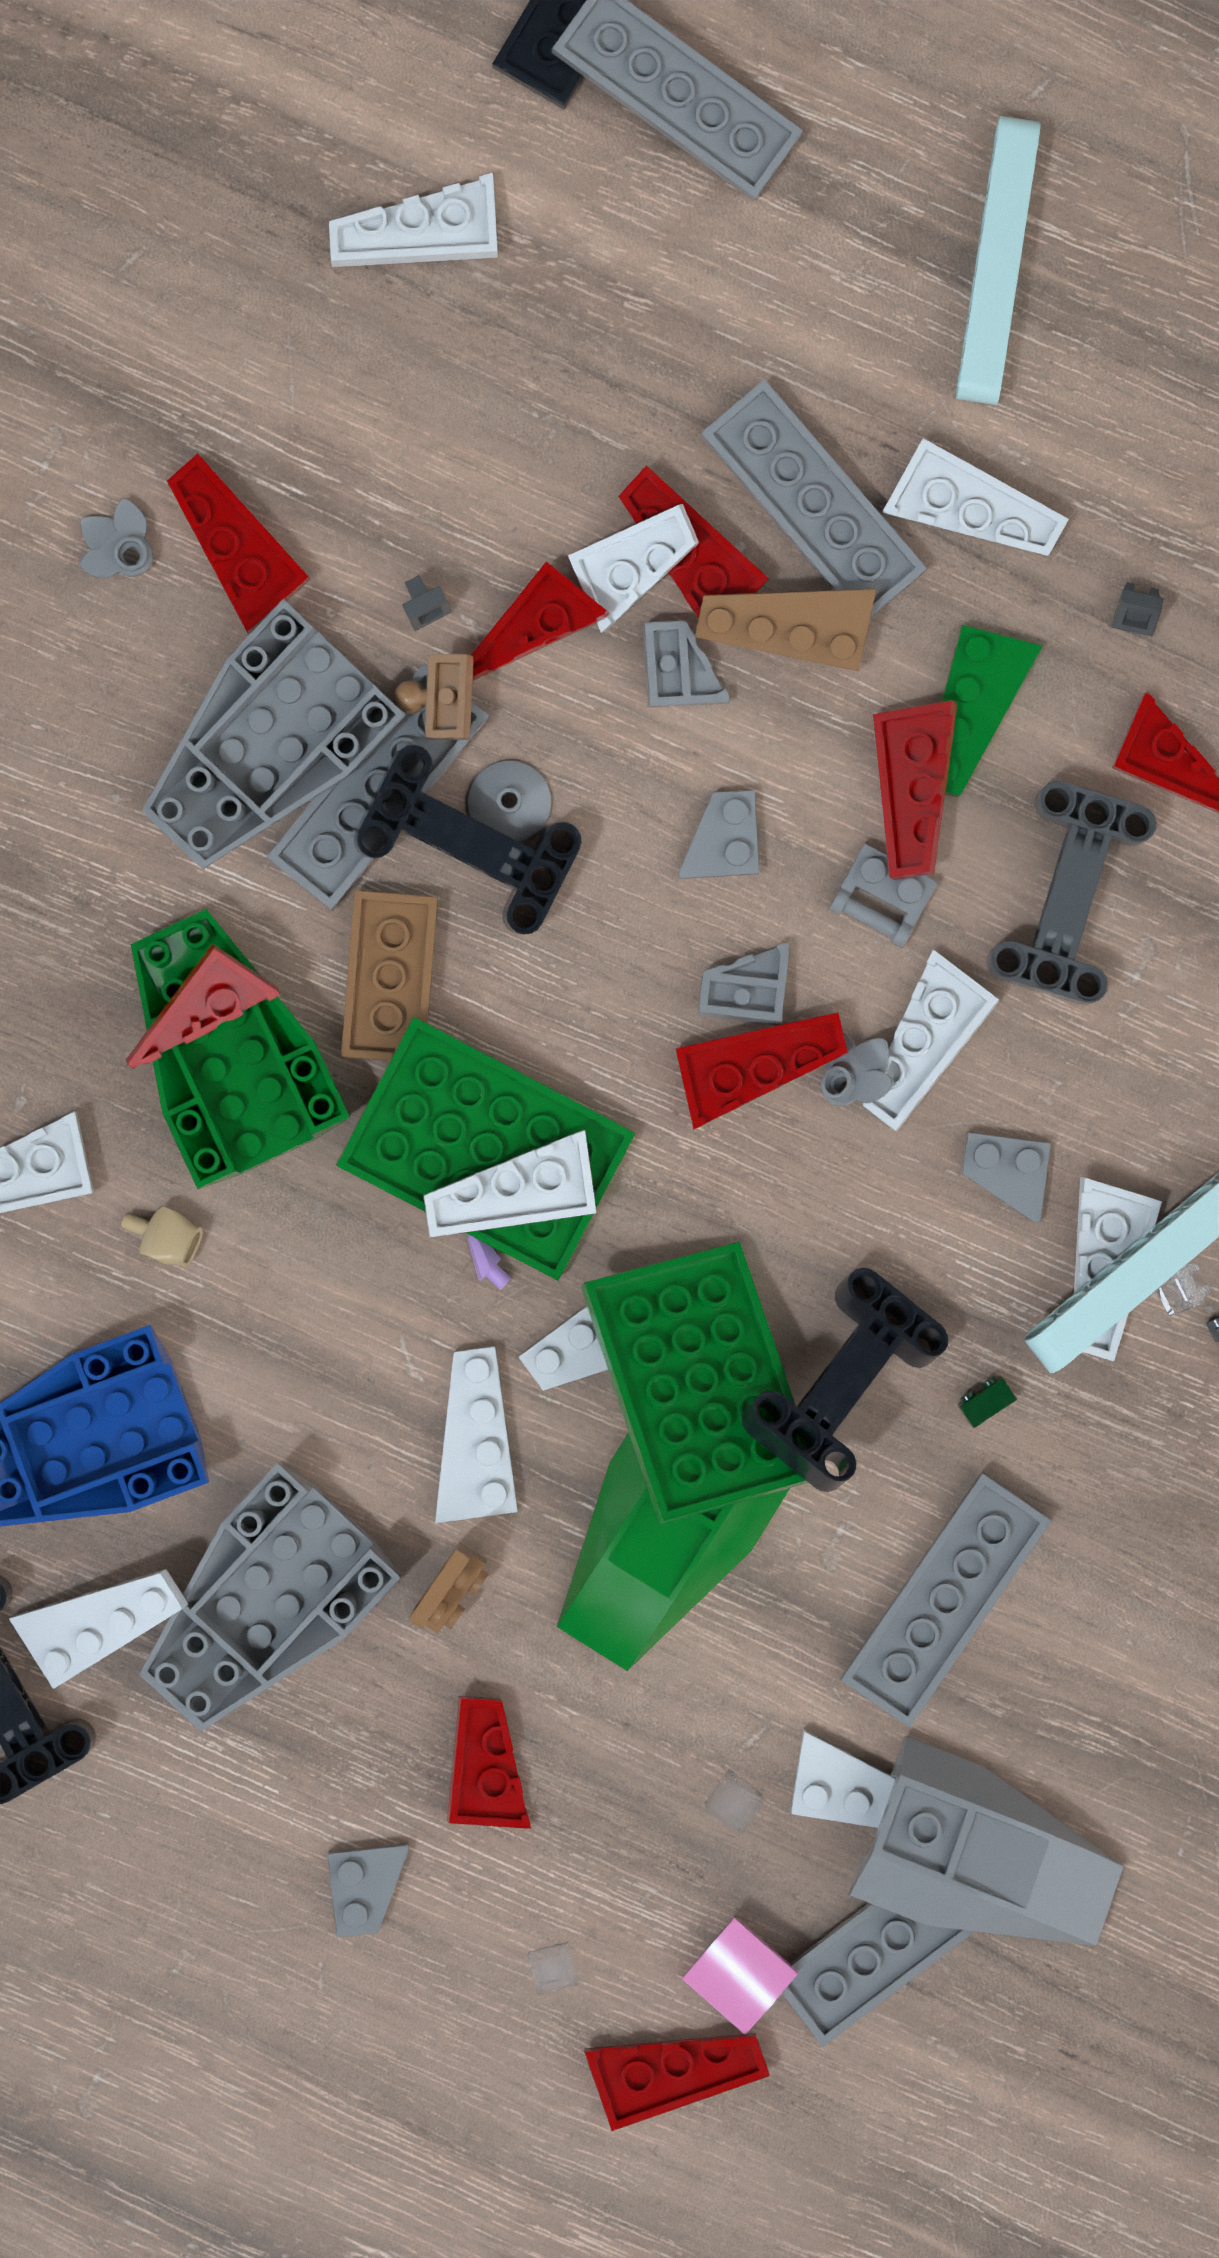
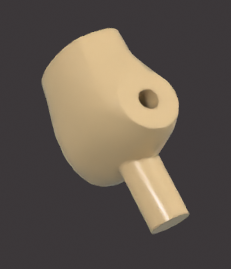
[121,1206,203,1268]

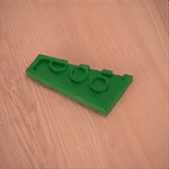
[941,625,1043,798]

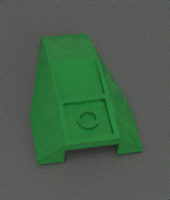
[130,909,350,1190]
[557,1432,790,1671]

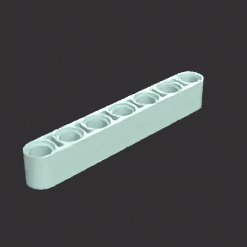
[956,116,1041,405]
[1024,1172,1219,1373]

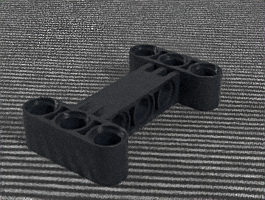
[354,745,582,935]
[741,1268,948,1492]
[0,1576,96,1804]

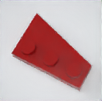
[447,1696,531,1829]

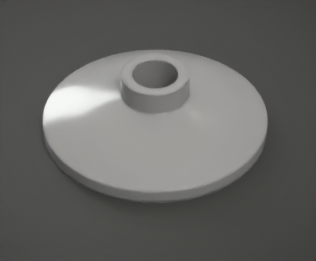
[468,761,551,842]

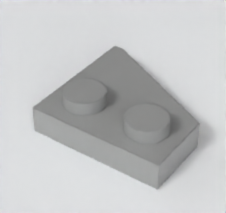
[642,621,730,708]
[679,790,759,879]
[698,943,790,1025]
[961,1133,1051,1223]
[328,1843,409,1937]

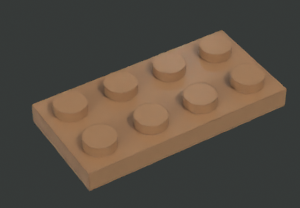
[341,890,438,1061]

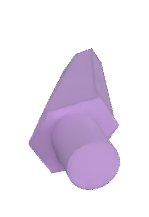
[467,1235,511,1290]

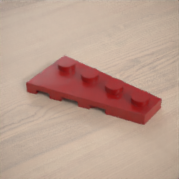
[167,453,310,635]
[618,465,769,618]
[873,700,957,880]
[584,2033,770,2131]

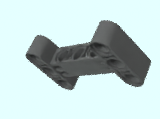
[986,781,1157,1005]

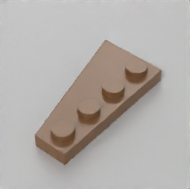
[695,588,877,672]

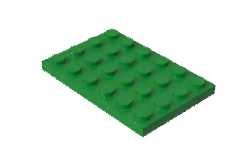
[336,1017,636,1281]
[581,1242,808,1525]

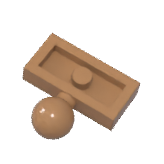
[394,654,474,740]

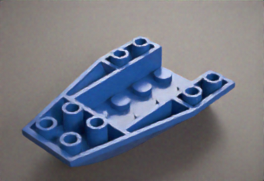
[0,1325,209,1527]

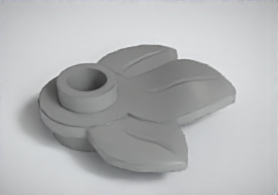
[79,498,153,578]
[821,1033,894,1106]

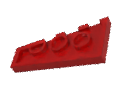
[676,1012,848,1130]

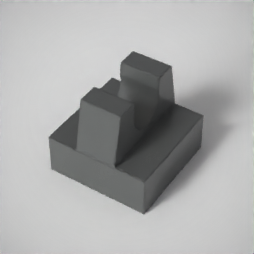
[402,575,452,631]
[1112,582,1164,637]

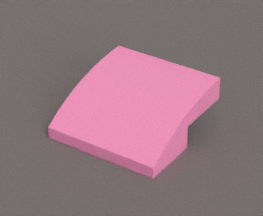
[682,1916,799,2035]

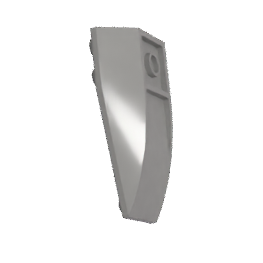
[142,599,405,869]
[139,1462,402,1732]
[848,1736,1124,1946]

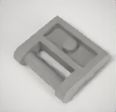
[829,843,938,948]

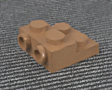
[408,1542,488,1634]

